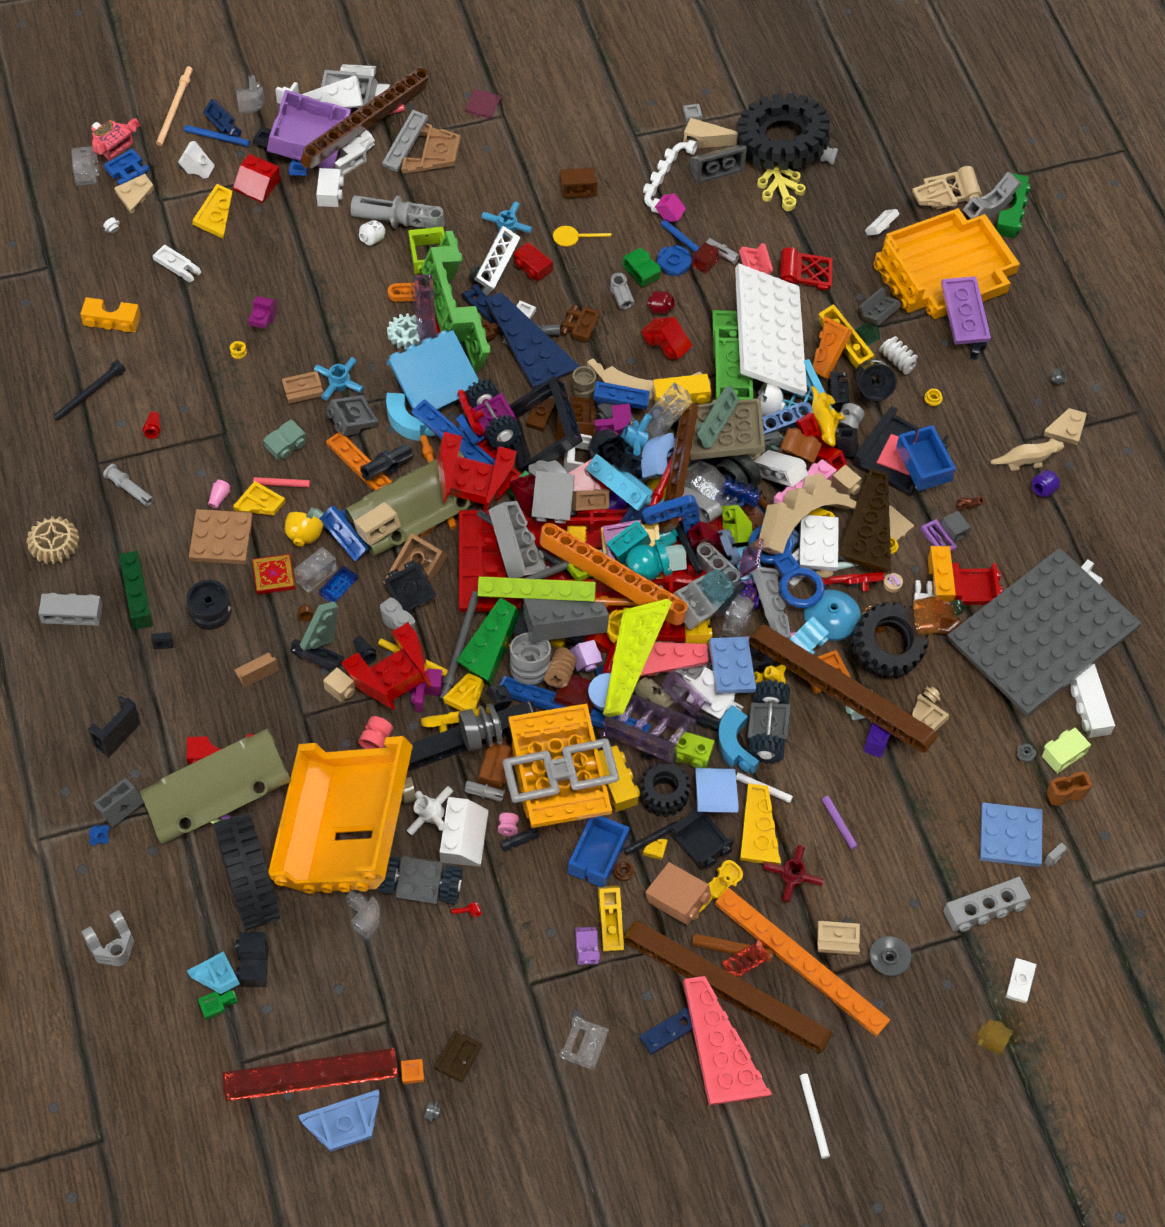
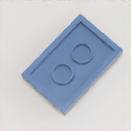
[709,637,756,694]

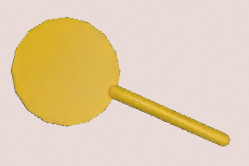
[553,226,611,247]

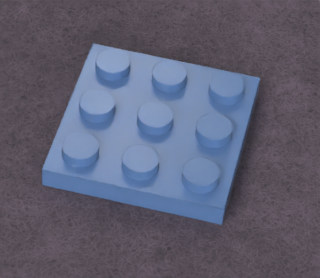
[980,803,1042,867]

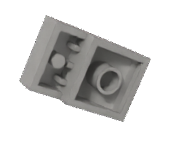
[321,70,378,111]
[673,571,735,630]

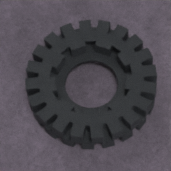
[737,93,830,170]

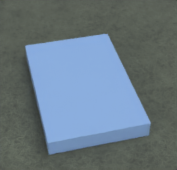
[695,768,738,813]

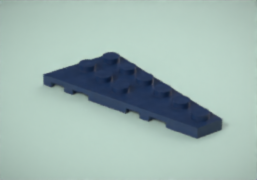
[485,292,581,390]

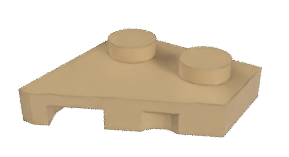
[114,174,154,214]
[912,178,958,206]

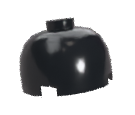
[588,429,626,465]

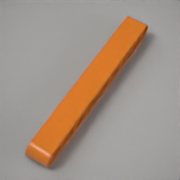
[540,523,688,625]

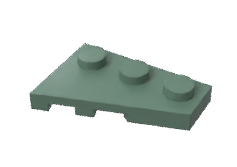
[300,601,338,651]

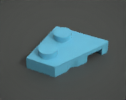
[187,951,240,994]

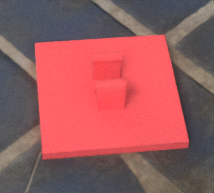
[877,434,915,476]

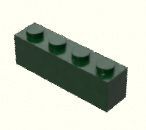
[119,550,153,630]

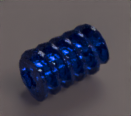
[721,475,763,510]

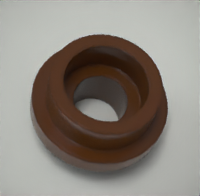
[614,861,634,881]

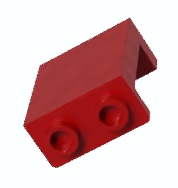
[952,563,1003,605]

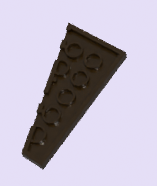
[838,468,892,574]

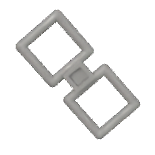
[502,739,619,803]

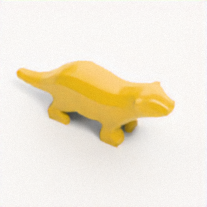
[811,386,846,447]

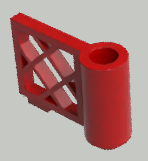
[780,247,832,290]

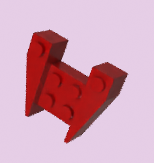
[437,432,517,512]
[341,622,432,710]

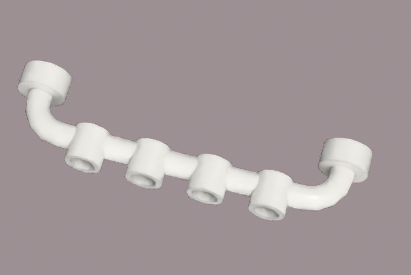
[643,140,698,214]

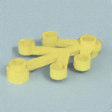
[757,164,805,212]

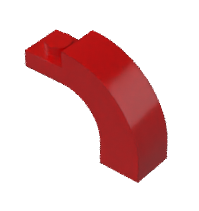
[796,412,847,472]

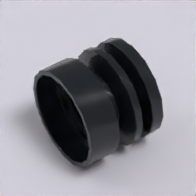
[855,358,897,401]

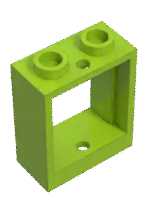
[408,226,444,274]

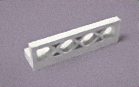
[474,226,520,295]

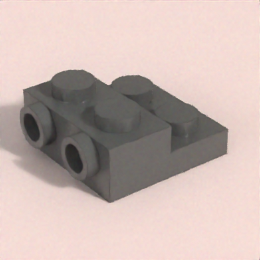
[327,395,379,436]

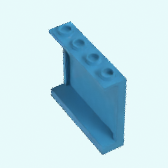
[386,330,479,418]

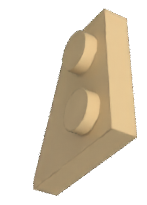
[1043,408,1087,445]
[912,694,949,731]

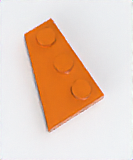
[813,316,853,379]

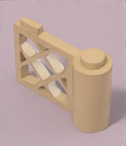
[924,166,982,209]

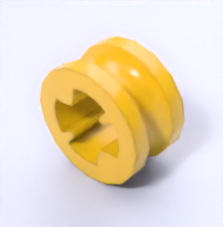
[230,341,247,359]

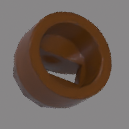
[298,604,314,621]

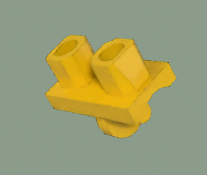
[754,665,786,685]

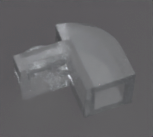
[236,75,265,114]
[346,890,381,940]

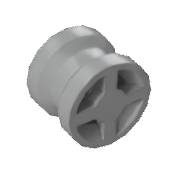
[820,146,838,165]

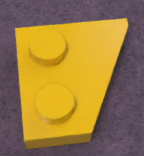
[233,481,285,515]
[443,673,484,712]

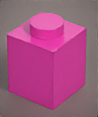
[655,193,686,222]

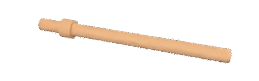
[156,66,193,146]

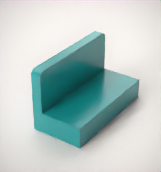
[607,520,651,564]

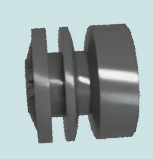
[458,703,502,752]

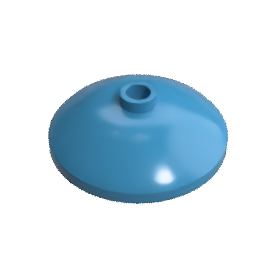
[803,590,861,641]

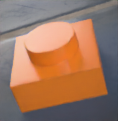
[401,1059,424,1084]

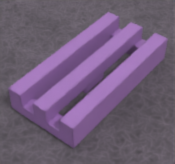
[920,519,957,552]

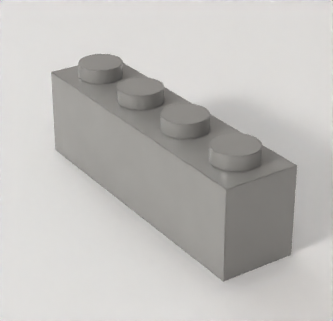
[489,501,550,579]

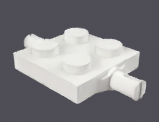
[682,667,744,720]

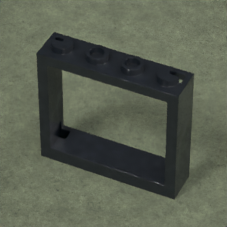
[509,376,583,474]

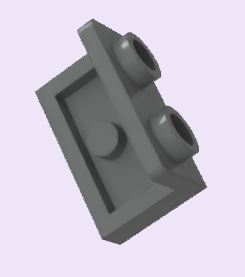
[859,288,901,326]

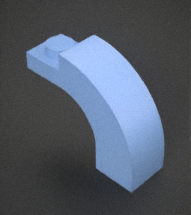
[641,433,676,479]

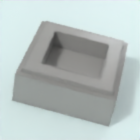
[683,104,703,122]
[1044,842,1067,867]

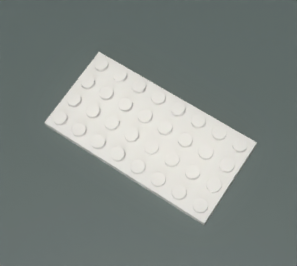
[735,264,807,396]

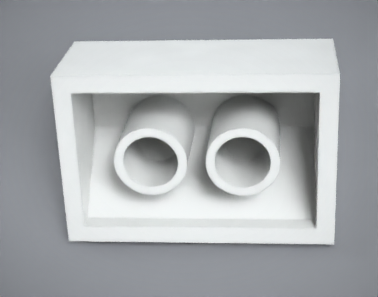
[440,797,488,867]

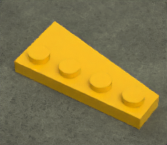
[740,783,781,865]

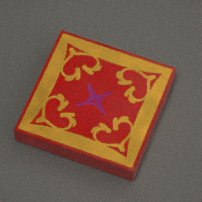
[252,554,295,595]

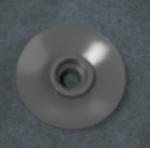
[870,936,911,976]

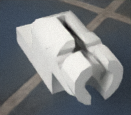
[335,130,375,176]

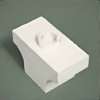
[178,141,215,179]

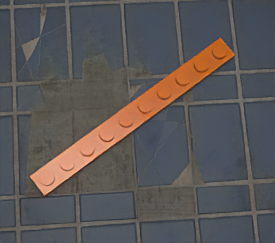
[715,888,890,1037]

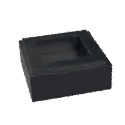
[151,632,173,650]

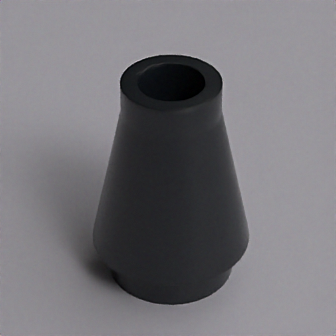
[353,636,377,664]

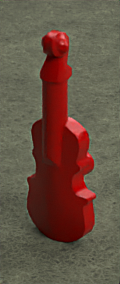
[457,389,485,436]
[822,572,885,591]

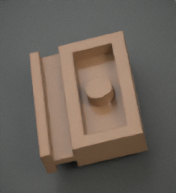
[282,371,323,404]

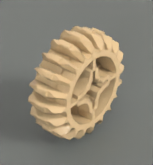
[27,516,79,565]

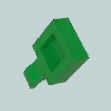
[198,990,238,1020]

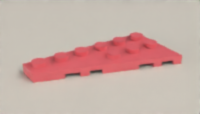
[683,976,772,1106]

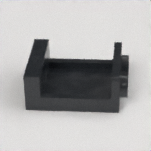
[88,695,141,758]
[671,809,734,871]

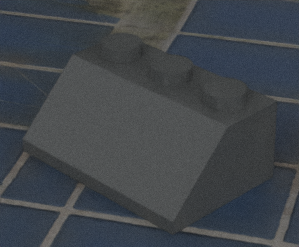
[689,145,747,184]

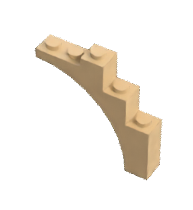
[757,473,856,554]

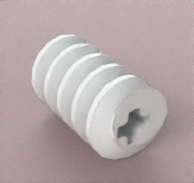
[879,336,918,375]

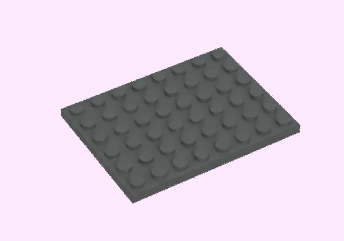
[947,548,1142,717]

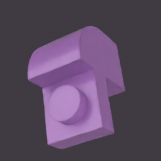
[575,927,600,965]

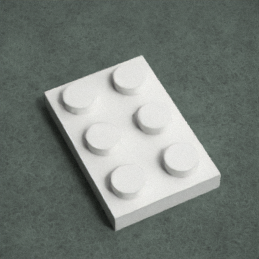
[799,515,838,571]

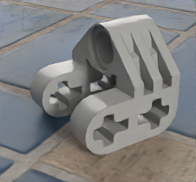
[81,910,135,966]

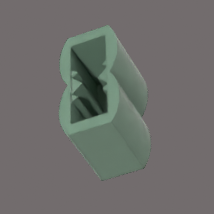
[263,420,307,461]

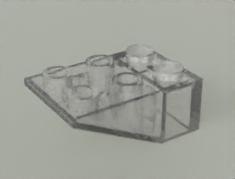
[684,460,743,506]

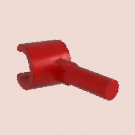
[452,902,482,918]

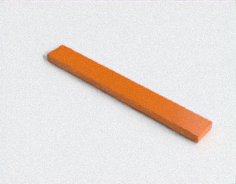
[326,432,436,538]

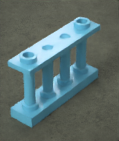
[586,454,664,511]

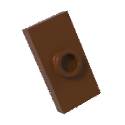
[526,398,556,432]

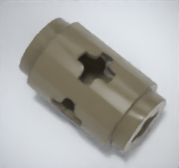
[633,677,675,717]

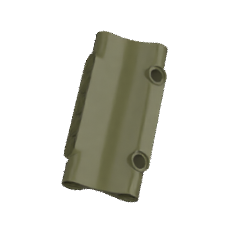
[345,450,476,557]
[140,728,291,845]

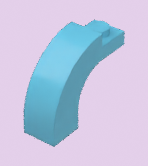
[386,393,437,441]

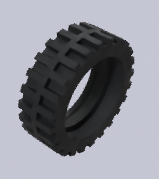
[213,813,281,931]

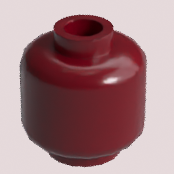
[647,291,675,314]

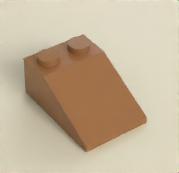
[383,533,449,584]

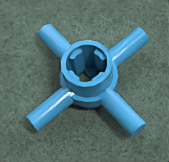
[482,201,532,243]
[314,357,364,401]
[621,414,652,457]

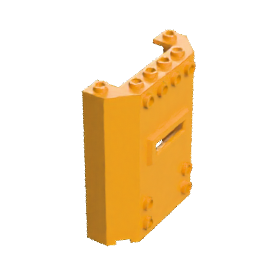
[268,736,413,894]

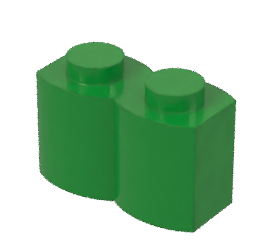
[622,247,661,287]

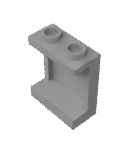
[532,470,575,523]

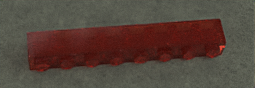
[222,1048,398,1101]

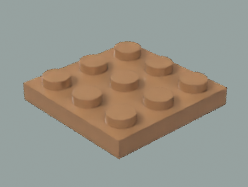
[189,509,253,564]

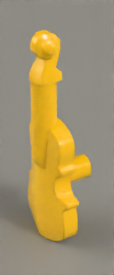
[421,709,478,733]
[697,860,743,918]

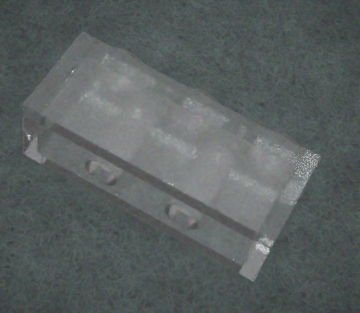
[640,382,692,438]

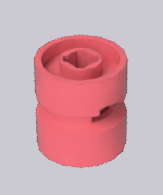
[358,716,393,749]

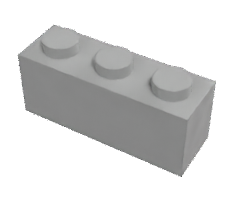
[38,593,103,626]

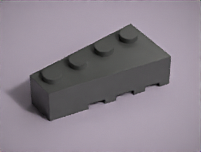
[523,598,609,642]

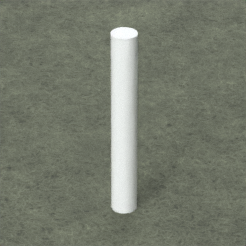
[736,772,793,803]

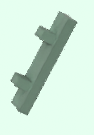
[696,386,739,448]

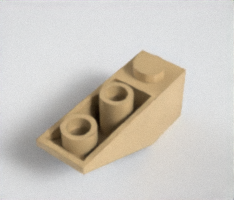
[683,118,738,148]

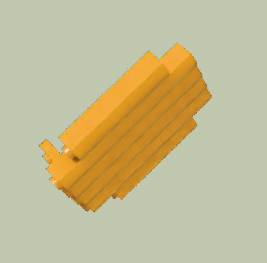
[874,208,1020,319]

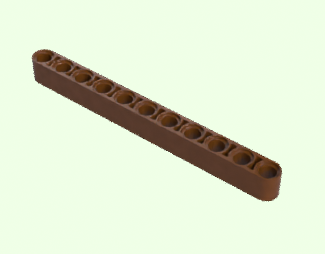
[300,68,429,168]
[748,624,938,753]
[623,921,832,1053]

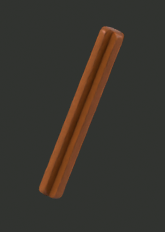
[692,934,773,962]

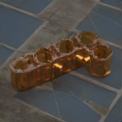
[913,596,956,636]

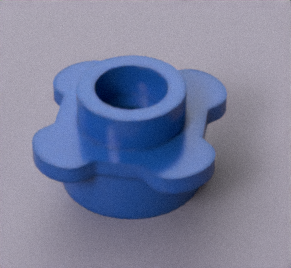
[89,825,109,846]

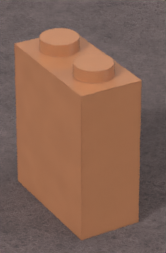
[645,862,711,925]

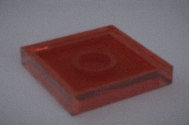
[554,674,594,714]

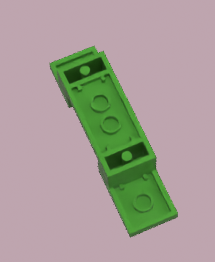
[421,231,491,372]
[712,310,753,400]

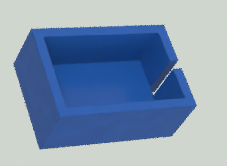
[896,425,956,491]
[567,816,630,887]

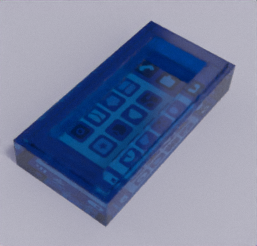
[318,566,358,602]

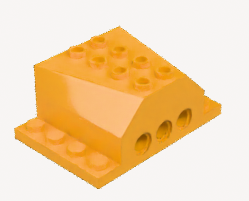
[508,704,612,828]

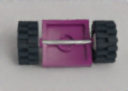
[465,379,521,449]

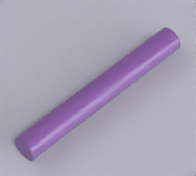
[822,796,858,850]

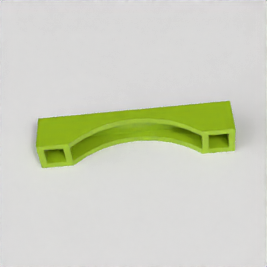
[478,577,596,602]

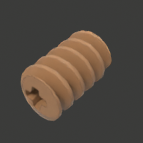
[544,647,577,688]

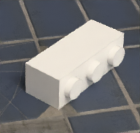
[754,450,808,487]

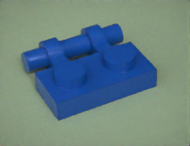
[104,149,149,185]

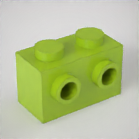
[669,729,715,768]

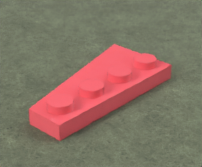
[639,642,708,678]

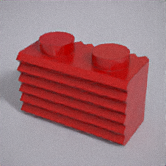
[514,242,553,282]

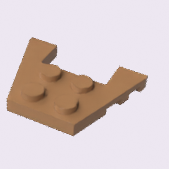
[401,123,461,174]

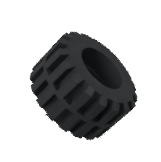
[639,761,690,817]

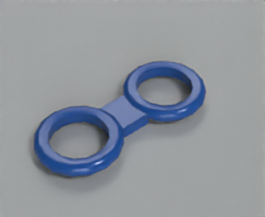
[748,525,824,608]

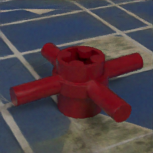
[763,845,824,903]

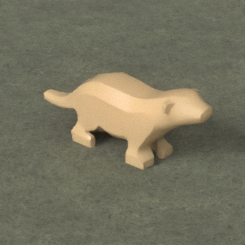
[991,438,1064,471]

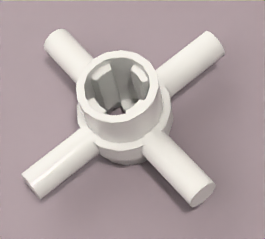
[407,786,453,835]

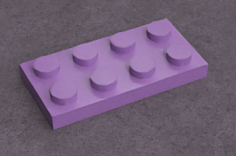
[941,276,991,345]

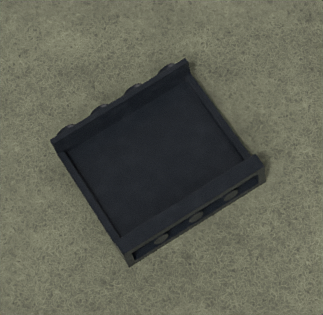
[853,406,949,497]

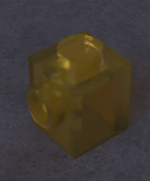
[977,1019,1013,1056]

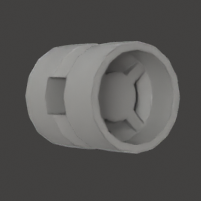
[836,403,864,434]

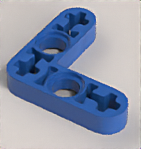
[642,495,700,535]

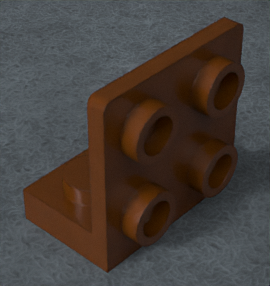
[560,168,598,198]

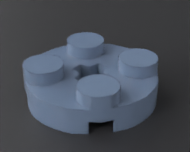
[718,529,742,566]

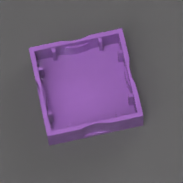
[267,90,351,169]

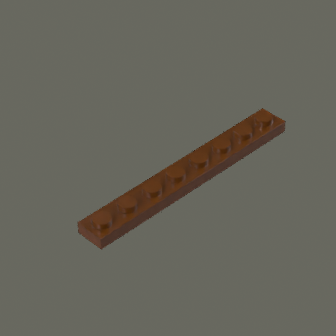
[659,403,699,533]

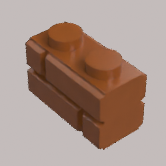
[478,743,513,790]

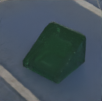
[855,322,880,345]

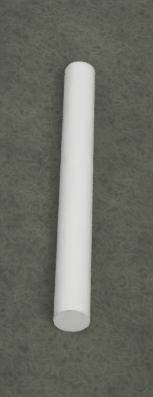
[800,1074,830,1159]

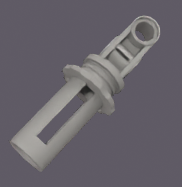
[351,195,445,229]

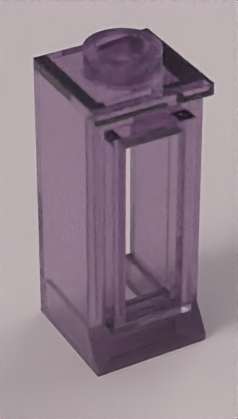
[661,671,712,718]

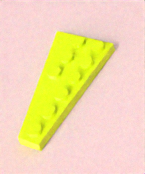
[603,599,672,718]

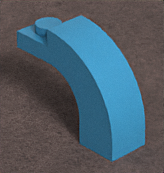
[717,705,759,775]

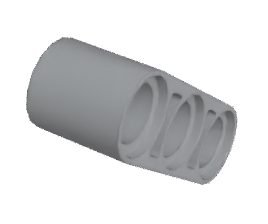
[683,487,722,523]
[696,542,740,592]

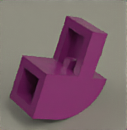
[248,296,278,329]
[595,404,631,435]
[409,669,443,712]

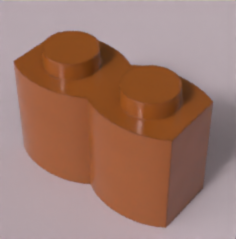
[777,428,822,467]
[1046,772,1093,806]

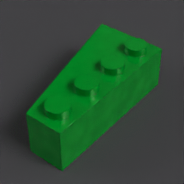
[456,597,519,686]

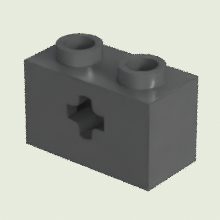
[93,778,144,828]

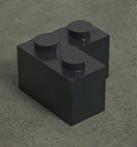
[235,932,269,987]

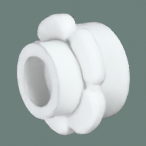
[103,218,120,234]

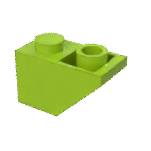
[721,505,752,543]

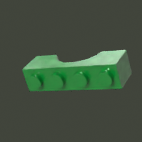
[996,173,1030,239]

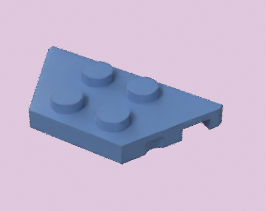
[298,1090,380,1152]

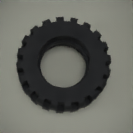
[851,602,929,679]

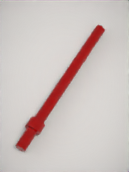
[648,453,673,507]

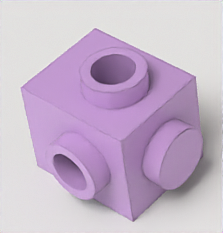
[570,640,602,672]

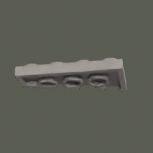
[751,567,791,639]

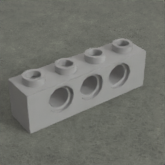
[943,877,1031,932]

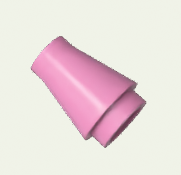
[208,480,231,509]

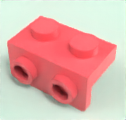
[739,243,773,275]

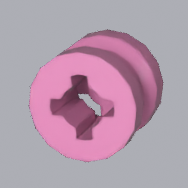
[498,813,519,836]

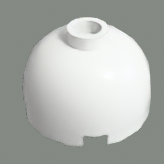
[758,382,785,417]

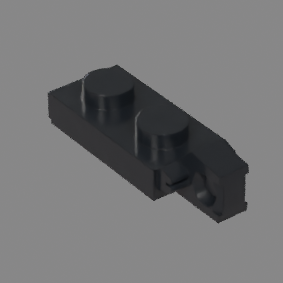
[290,639,345,671]

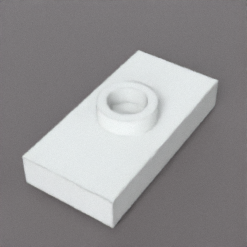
[865,209,899,236]
[1006,958,1036,1004]

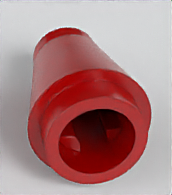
[142,411,161,439]

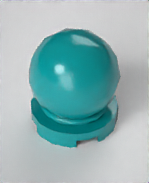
[625,538,673,581]

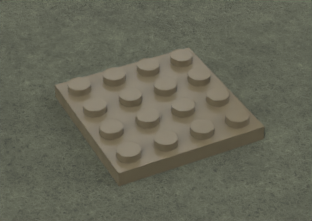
[690,398,765,460]

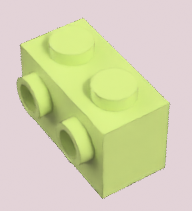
[1042,728,1091,774]

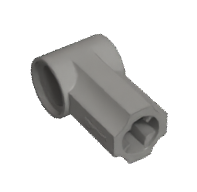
[610,273,634,310]

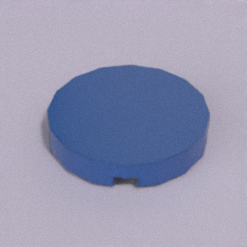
[657,245,692,276]

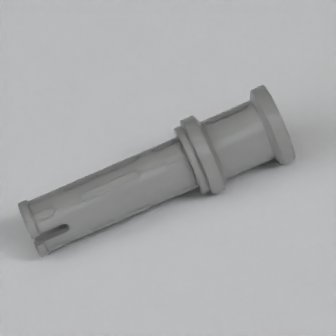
[103,464,154,507]

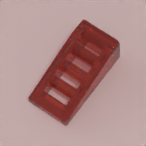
[722,940,770,977]

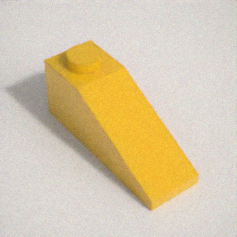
[598,885,624,951]

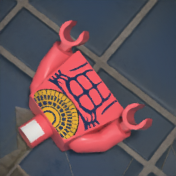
[91,118,141,161]

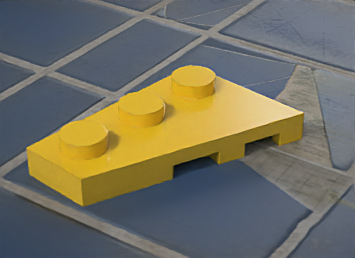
[192,184,232,239]

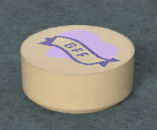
[883,573,903,593]

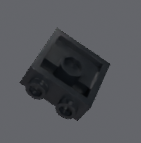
[384,560,436,611]

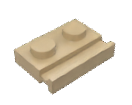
[817,921,860,955]

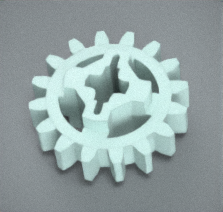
[387,313,426,350]

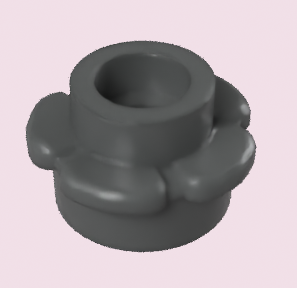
[1051,368,1067,386]
[1017,744,1036,763]
[424,1101,441,1122]

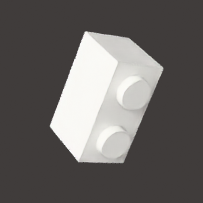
[316,168,344,207]

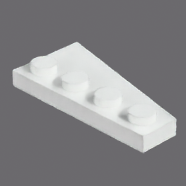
[302,76,363,109]

